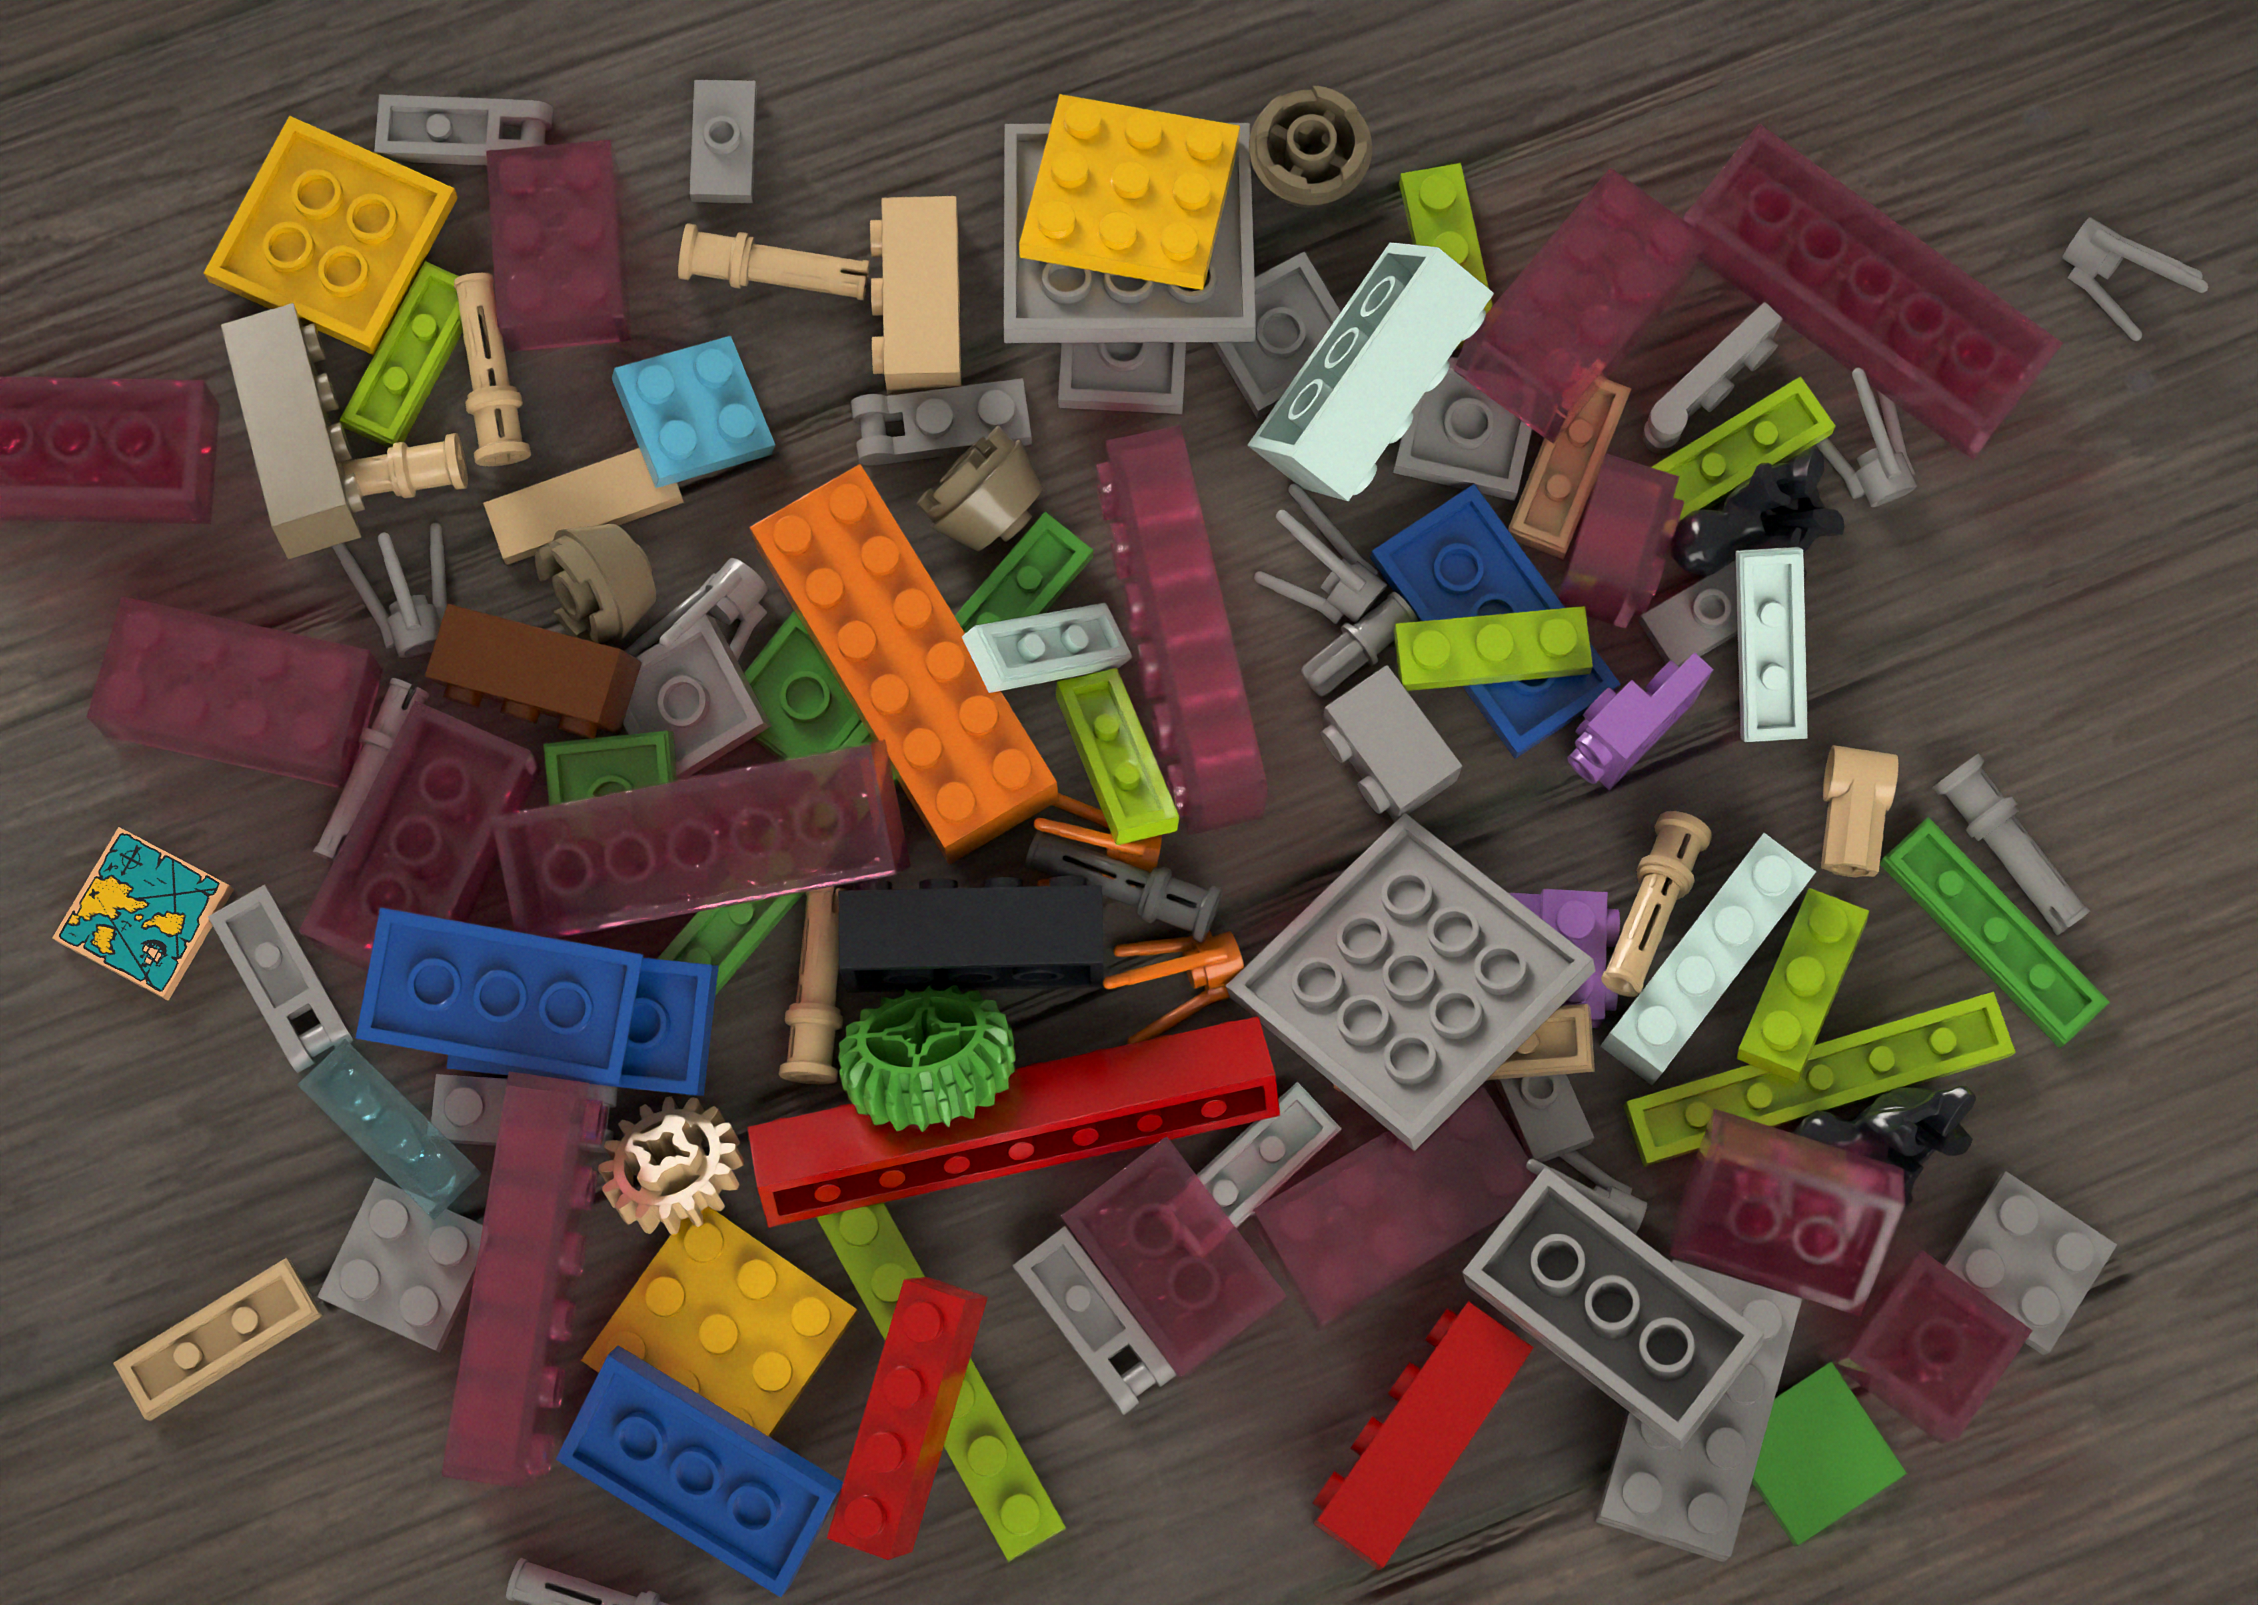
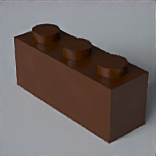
[425,603,642,739]

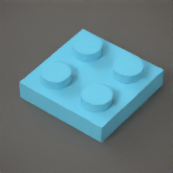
[612,336,775,488]

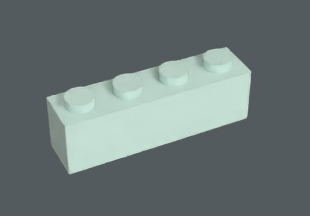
[1601,833,1816,1085]

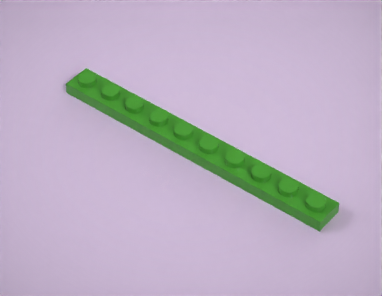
[657,512,1094,996]

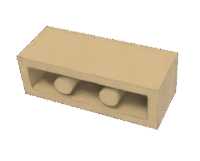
[870,196,961,395]

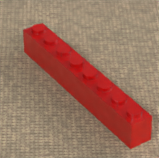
[747,1016,1280,1228]

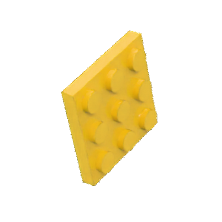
[1019,94,1240,290]
[204,116,458,355]
[581,1206,858,1438]

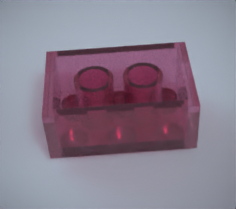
[486,140,632,352]
[1670,1108,1905,1316]
[1061,1136,1290,1379]

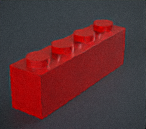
[827,1277,988,1560]
[1312,1301,1534,1571]

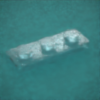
[298,1039,481,1220]

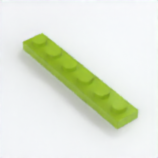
[1623,992,2016,1167]
[816,1203,1066,1562]

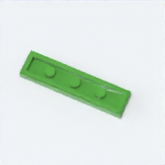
[1880,817,2110,1049]

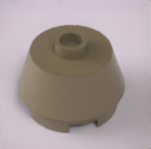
[1249,86,1372,208]
[917,426,1043,552]
[535,524,656,644]

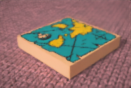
[52,827,234,1001]

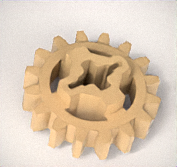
[598,1097,744,1235]

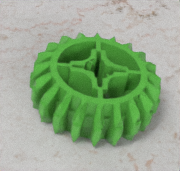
[838,984,1016,1132]

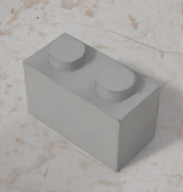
[1320,665,1462,822]

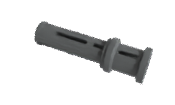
[1025,830,1223,943]

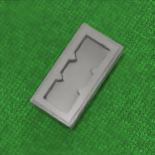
[690,80,757,203]
[1638,560,1738,667]
[1494,1074,1594,1163]

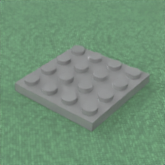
[1004,123,1256,343]
[1226,813,1595,1151]

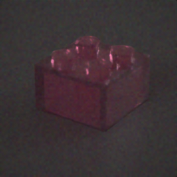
[1557,454,1684,629]
[1834,1250,2033,1444]

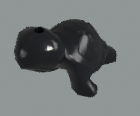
[1671,448,1845,578]
[1788,1086,1976,1208]

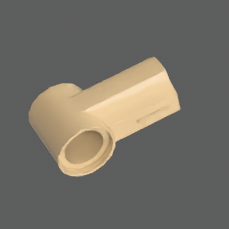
[1821,745,1898,878]

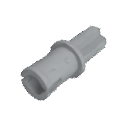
[1301,592,1418,696]

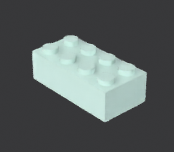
[1247,242,1494,501]

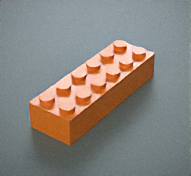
[750,464,1059,865]

